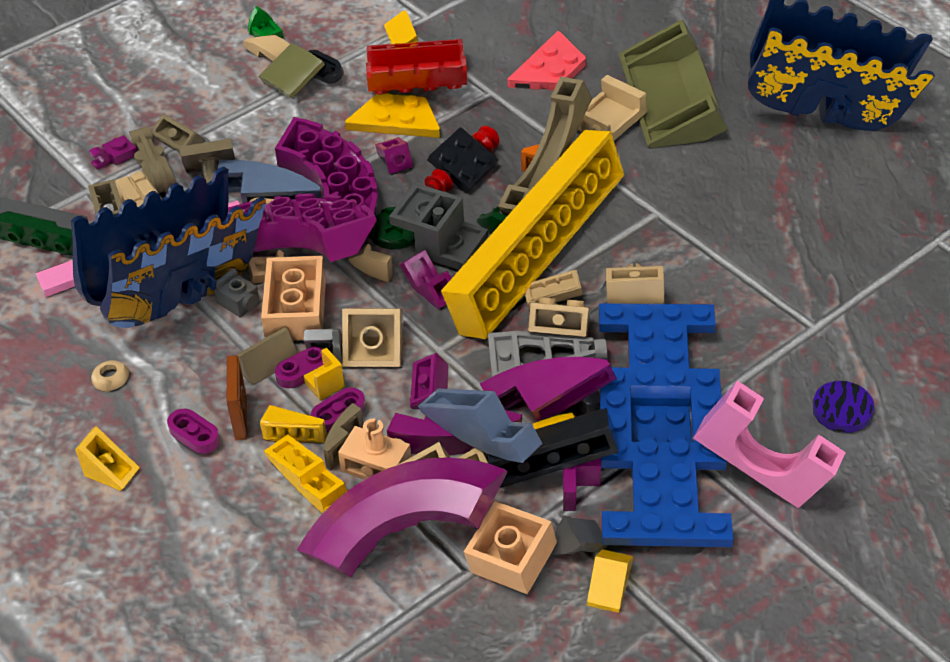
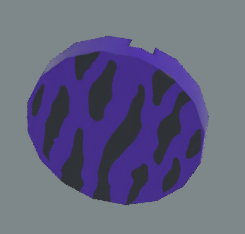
[813,381,874,433]

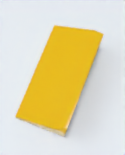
[384,10,417,44]

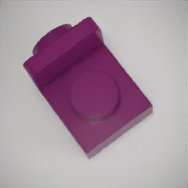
[375,137,413,174]

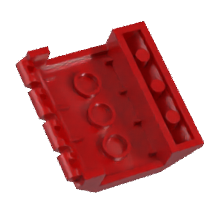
[366,39,467,94]

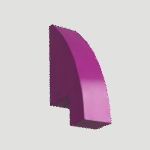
[480,357,617,422]
[387,410,522,455]

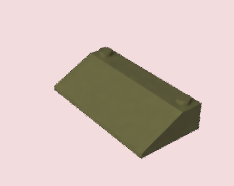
[619,19,728,149]

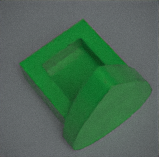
[248,6,284,38]

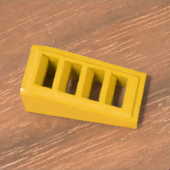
[260,405,327,443]

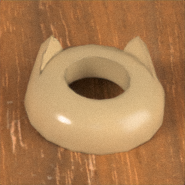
[91,360,130,392]

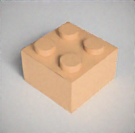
[464,501,557,594]

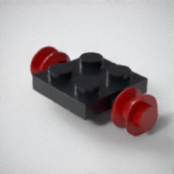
[424,126,500,193]

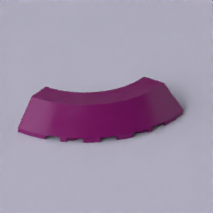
[275,117,378,215]
[228,194,377,262]
[297,457,508,577]

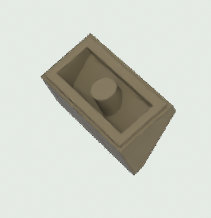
[151,113,205,152]
[237,327,298,385]

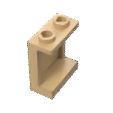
[578,75,647,140]

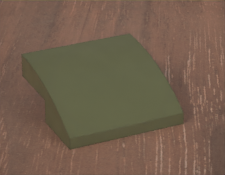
[258,43,325,98]

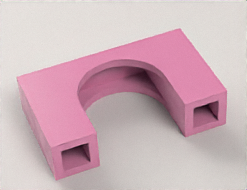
[693,381,846,508]

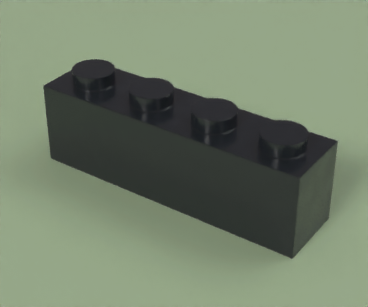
[489,408,619,488]

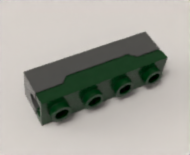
[0,197,89,256]

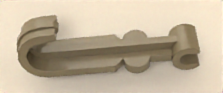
[129,126,177,196]

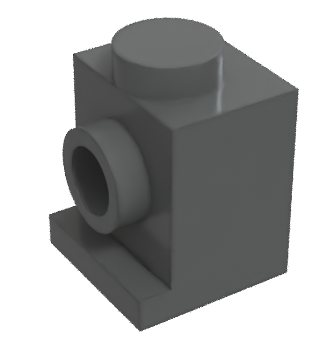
[214,268,260,318]

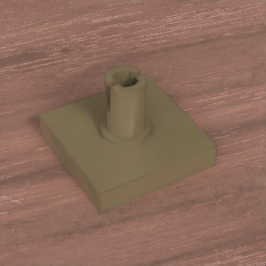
[179,138,235,183]

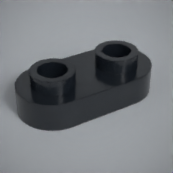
[308,50,344,84]

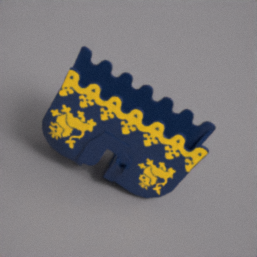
[748,0,935,131]

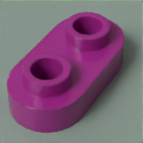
[275,347,324,389]
[311,388,366,433]
[167,408,220,454]

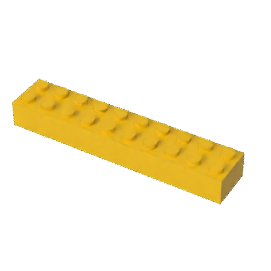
[441,130,624,339]

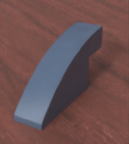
[218,160,322,203]
[418,388,543,463]

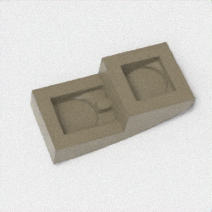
[323,403,363,470]

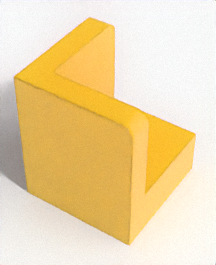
[304,348,345,401]

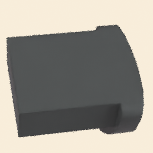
[304,328,342,364]
[552,516,608,555]

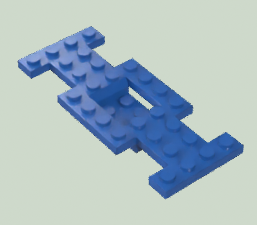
[599,303,733,547]

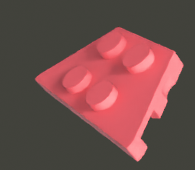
[507,31,586,90]

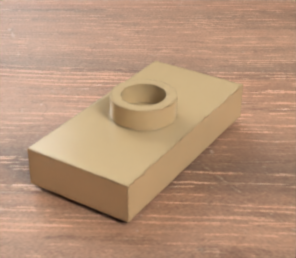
[525,269,583,310]

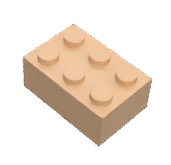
[261,256,326,341]

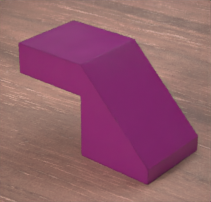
[399,250,452,309]
[563,458,601,511]

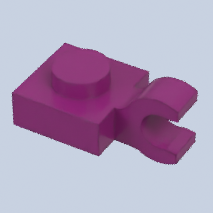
[89,135,137,169]

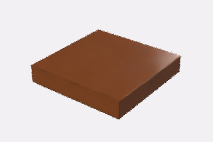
[226,355,247,440]

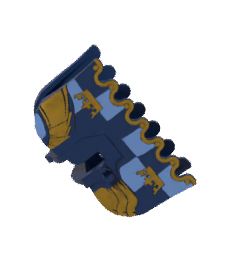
[71,167,266,328]

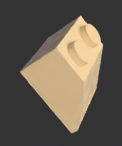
[342,308,403,367]

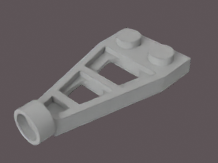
[488,331,607,377]

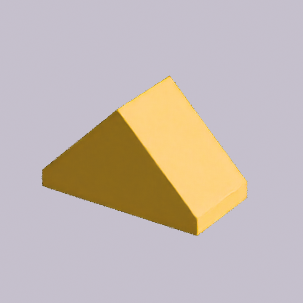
[75,426,140,491]
[587,549,634,613]

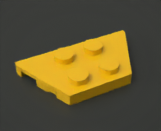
[345,93,440,138]

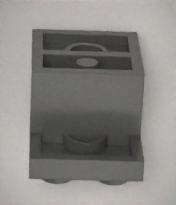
[389,183,489,270]

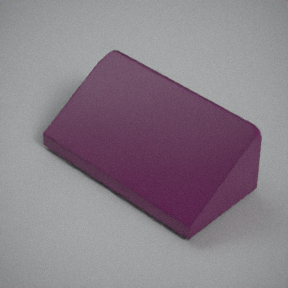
[410,353,448,409]

